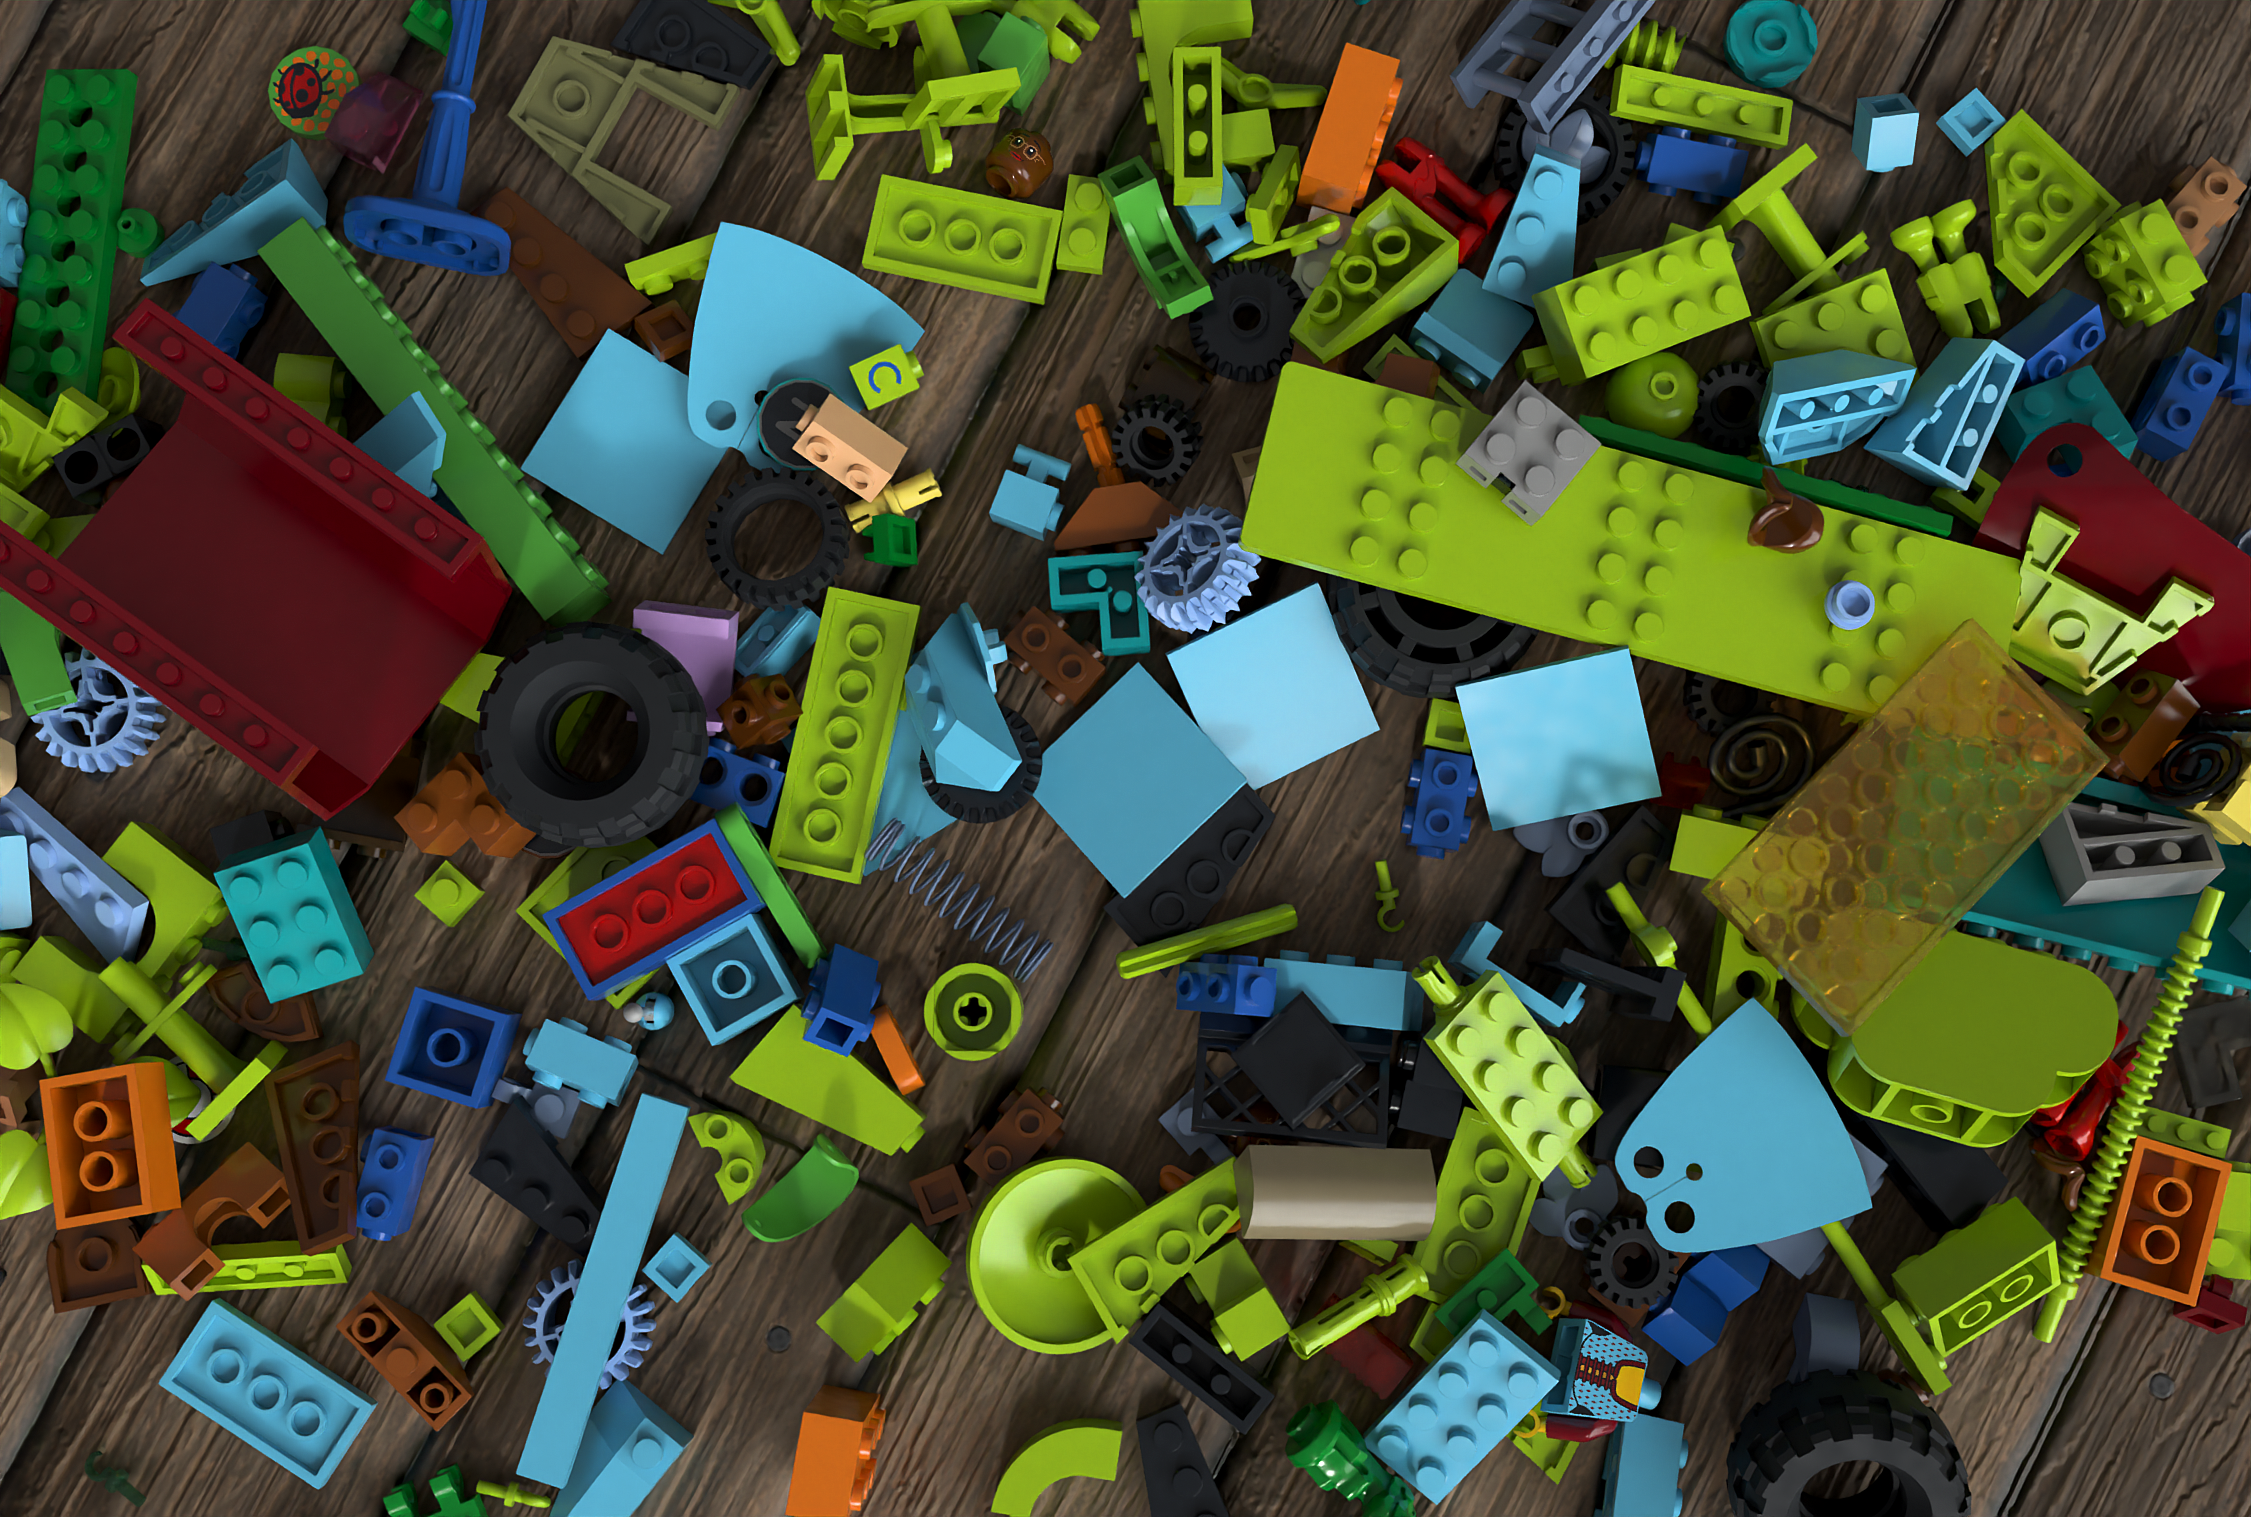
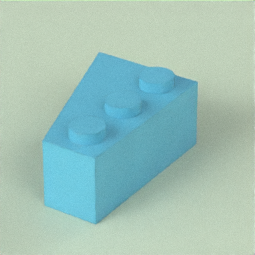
[1481,144,1581,308]
[1863,337,2025,491]
[1264,950,1424,1031]
[1593,1413,1688,1517]

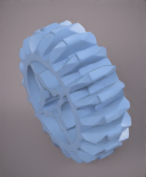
[1134,503,1261,634]
[30,648,167,773]
[523,1258,657,1389]

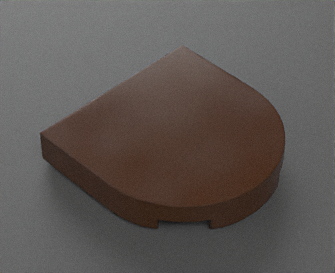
[46,1217,155,1314]

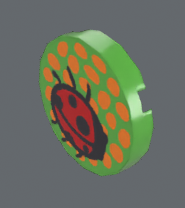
[268,46,365,141]

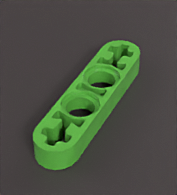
[714,801,829,969]

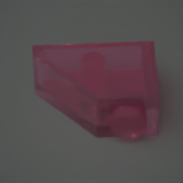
[324,72,424,174]

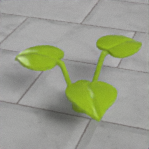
[0,983,201,1220]

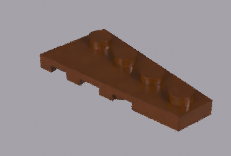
[470,186,656,362]
[263,1040,360,1257]

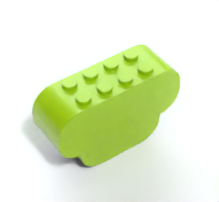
[1790,907,2119,1148]

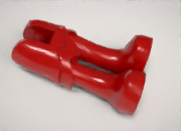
[1375,137,1516,265]
[2028,1019,2144,1161]

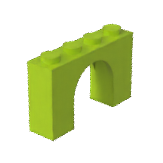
[1129,0,1275,185]
[10,821,230,1044]

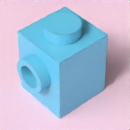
[1851,93,1919,172]

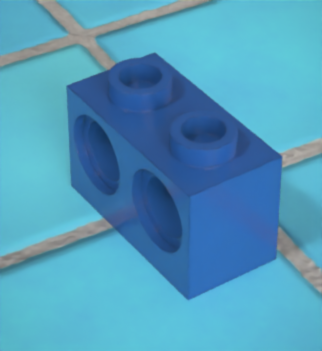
[2130,346,2230,462]
[690,737,786,829]

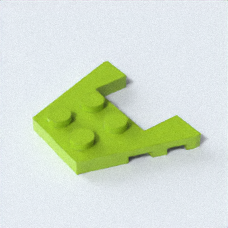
[0,383,109,494]
[2008,505,2215,697]

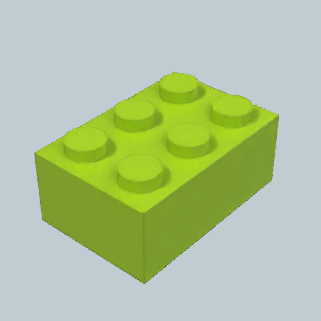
[1891,1196,2061,1358]

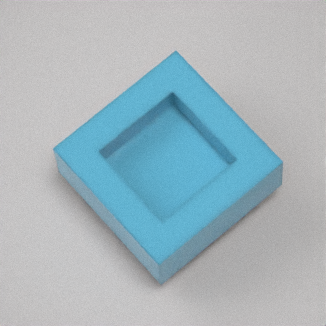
[1936,88,2007,157]
[642,1232,713,1303]

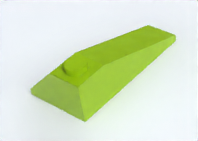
[1289,186,1459,365]

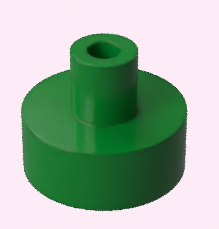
[117,208,165,258]

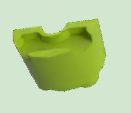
[687,1109,766,1205]

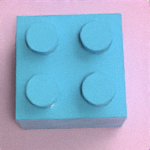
[666,913,805,1046]

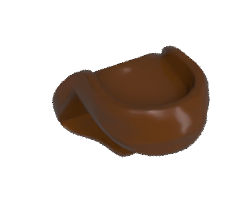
[1747,466,1824,554]
[2028,1126,2107,1212]

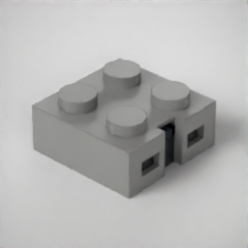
[1455,380,1602,526]

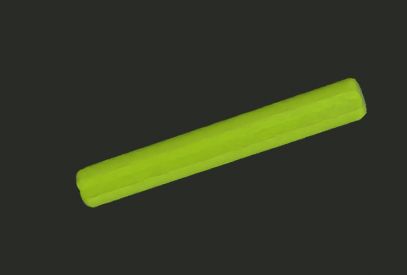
[1116,903,1298,979]

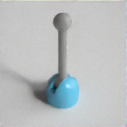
[623,992,674,1030]

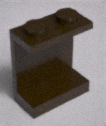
[296,737,427,859]

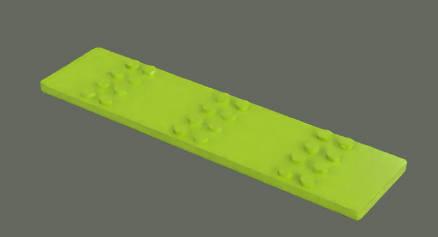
[1238,361,2022,746]

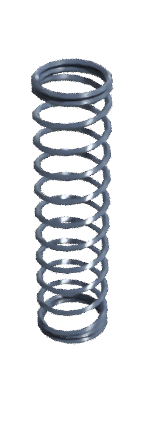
[864,818,1054,983]

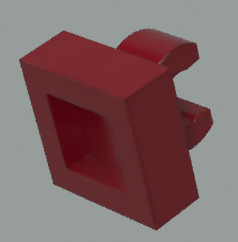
[2172,1274,2248,1334]

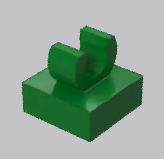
[402,0,453,57]
[862,513,918,568]

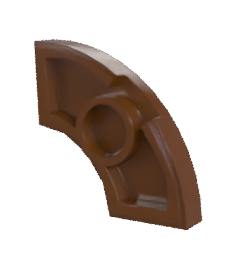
[205,961,324,1042]

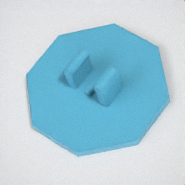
[957,602,1008,695]

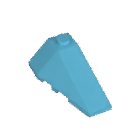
[353,391,447,499]
[549,1379,695,1517]

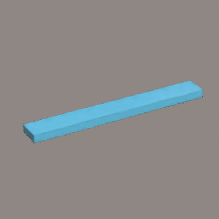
[516,1092,691,1489]

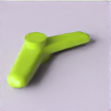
[706,0,801,66]
[1221,56,1327,112]
[1229,213,1340,264]

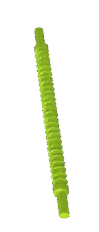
[2032,885,2225,1343]

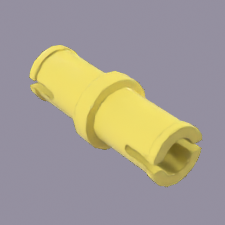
[845,468,942,533]

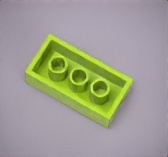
[1531,225,1752,386]

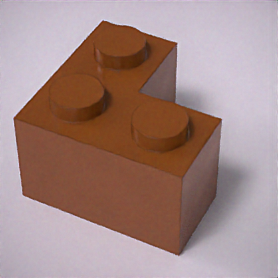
[394,752,536,858]

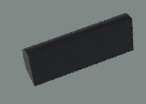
[1817,1066,2009,1232]

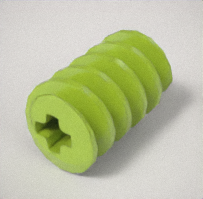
[1604,19,1688,74]

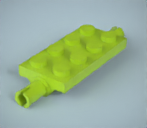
[1411,956,1603,1188]

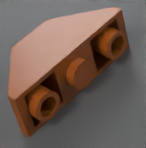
[1054,481,1184,557]
[335,1290,475,1432]

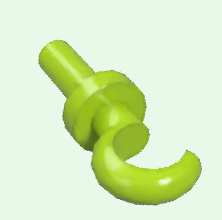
[1375,859,1405,932]
[476,1480,551,1508]

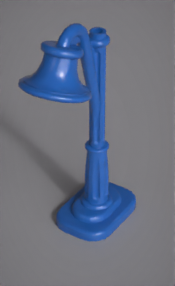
[343,0,511,276]

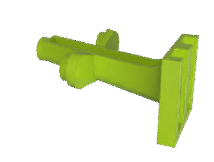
[865,0,1021,131]
[805,46,1000,180]
[1706,143,1870,315]
[98,956,288,1142]

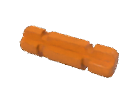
[1075,403,1125,487]

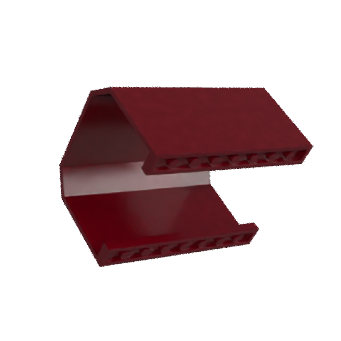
[0,297,513,821]

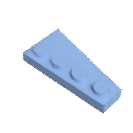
[0,787,149,964]

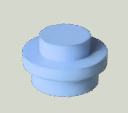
[1824,580,1875,630]

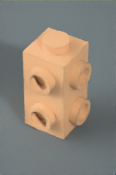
[792,394,908,503]

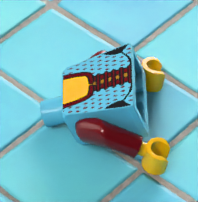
[1513,1286,1661,1443]

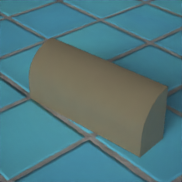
[1233,1145,1437,1241]

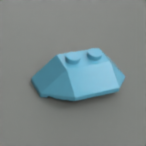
[1758,349,1917,465]
[904,613,1022,791]

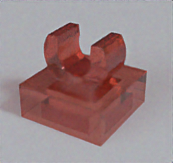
[1649,751,1710,811]

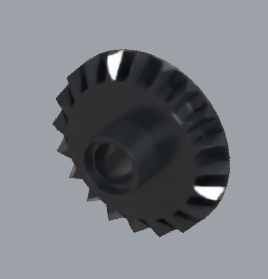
[1188,260,1306,383]
[919,703,1042,824]

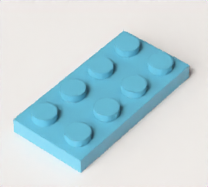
[158,1298,378,1490]
[1363,1308,1561,1505]

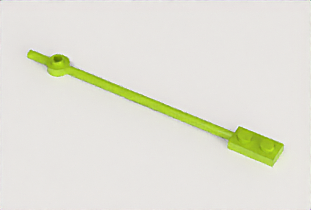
[1605,881,1952,1396]

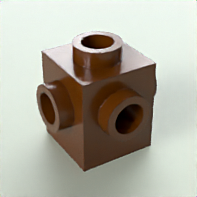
[716,673,803,750]

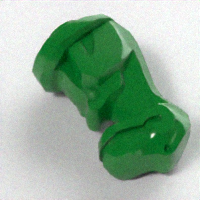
[1285,1399,1416,1517]

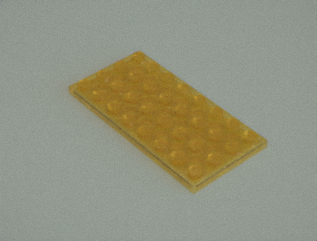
[1701,618,2111,1037]

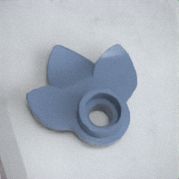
[1520,109,1610,185]
[1512,810,1609,877]
[1528,1163,1618,1251]

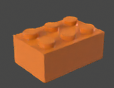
[1295,42,1404,216]
[39,1062,182,1230]
[2079,1135,2233,1307]
[785,1385,886,1517]

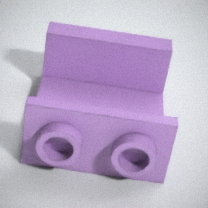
[627,600,739,736]

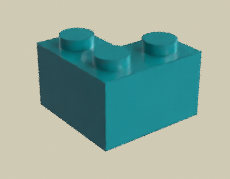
[1994,365,2139,474]
[1048,551,1150,657]

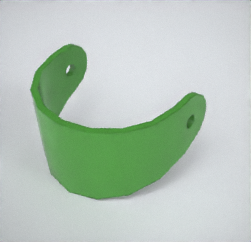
[741,1133,859,1242]

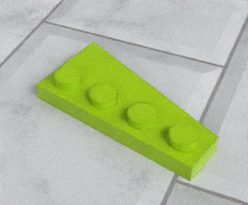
[1066,1155,1240,1344]

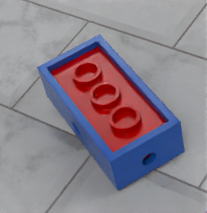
[542,818,767,1001]

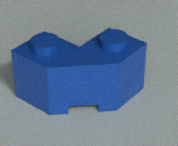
[1641,1244,1771,1366]

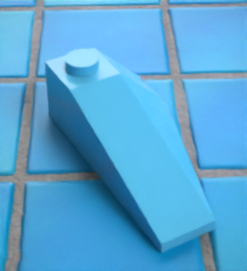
[140,138,328,287]

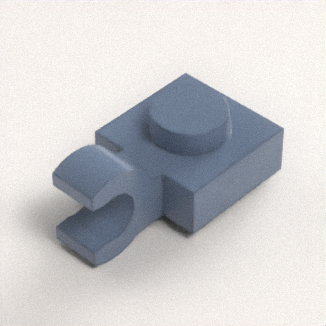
[491,1077,583,1139]
[1158,1088,1237,1164]

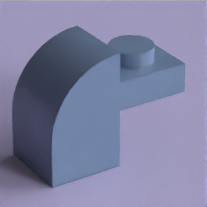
[1785,1293,1860,1385]

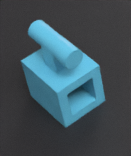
[1173,162,1253,263]
[989,444,1072,541]

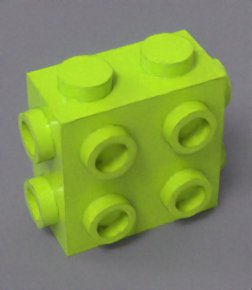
[2081,199,2208,329]

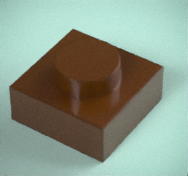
[635,299,695,362]
[909,1162,973,1227]

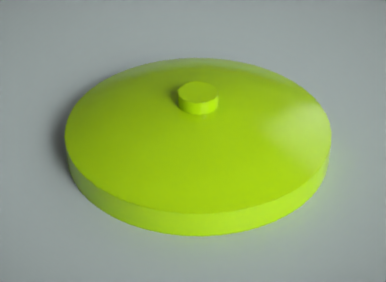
[965,1156,1147,1354]

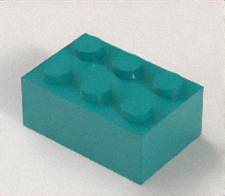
[213,826,374,1004]

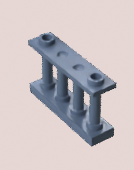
[1450,0,1656,135]

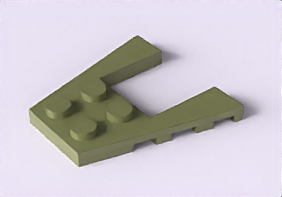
[508,36,740,250]

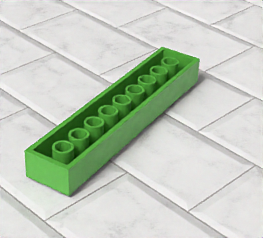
[257,216,613,628]

